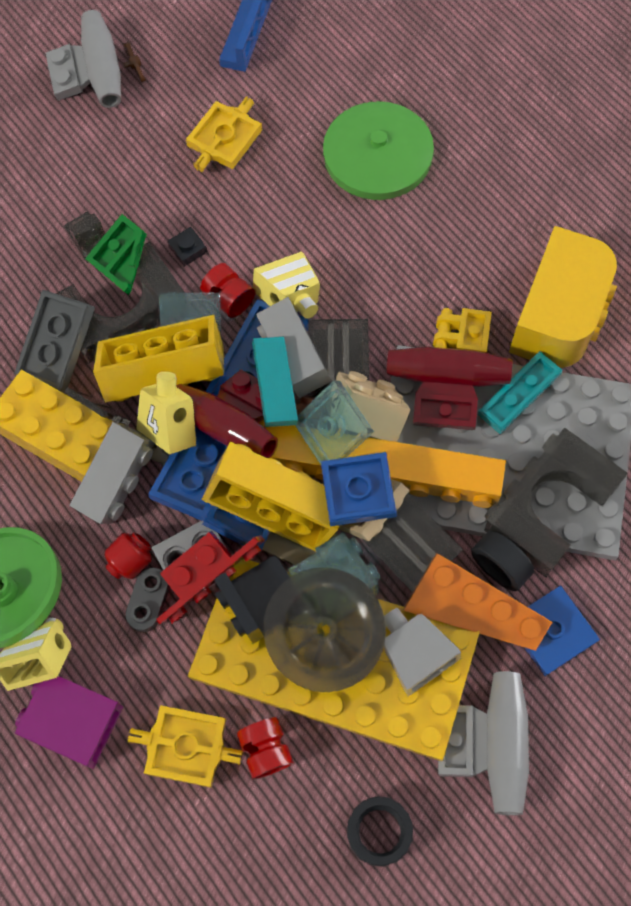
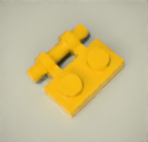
[433,308,492,353]

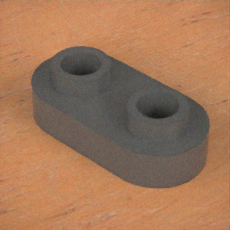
[126,568,170,633]

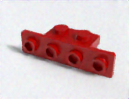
[156,531,265,624]

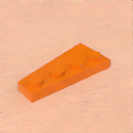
[403,553,552,651]

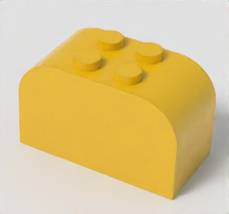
[509,226,617,368]

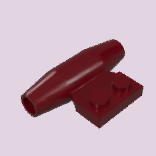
[387,347,513,430]
[176,369,278,458]

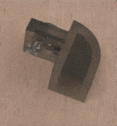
[63,211,105,263]

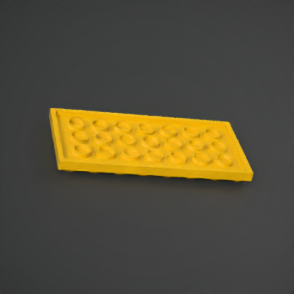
[188,559,480,762]

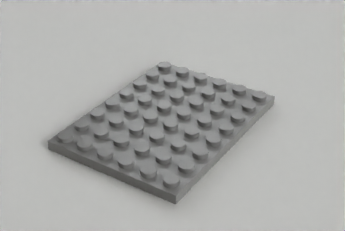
[388,345,631,561]

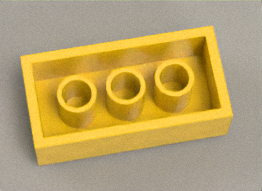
[93,314,224,403]
[0,369,113,482]
[202,442,340,552]

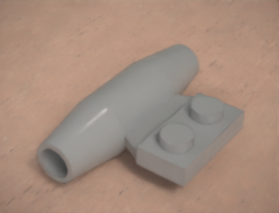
[46,10,121,108]
[438,671,529,815]

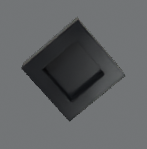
[167,227,208,267]

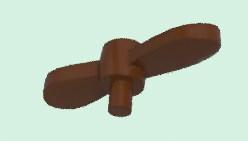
[123,42,146,82]

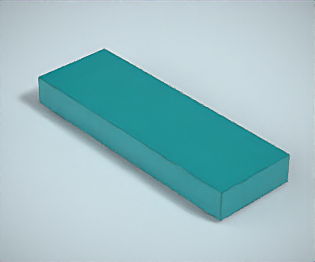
[252,337,298,427]
[477,351,563,435]

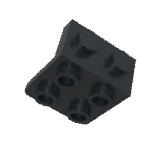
[214,556,307,644]

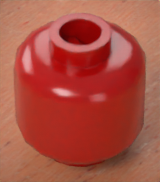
[105,532,152,579]

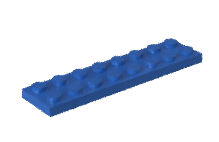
[148,299,311,521]

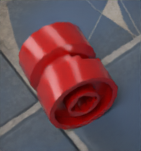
[200,263,256,318]
[236,717,294,780]

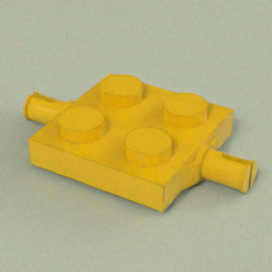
[186,97,262,172]
[128,705,243,788]

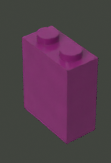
[14,676,124,770]

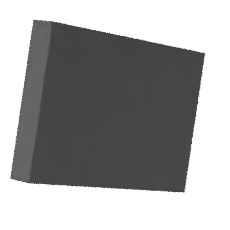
[14,290,95,392]

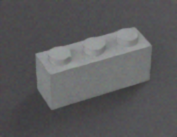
[256,297,332,398]
[69,422,154,524]

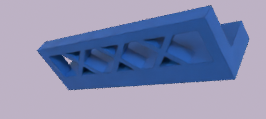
[219,0,272,72]

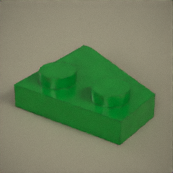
[85,214,147,295]

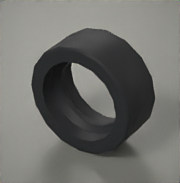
[471,531,534,592]
[347,796,413,867]

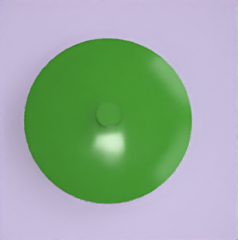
[323,101,434,200]
[0,527,62,649]

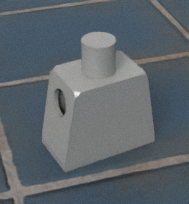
[382,608,461,697]

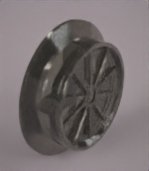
[264,567,386,692]

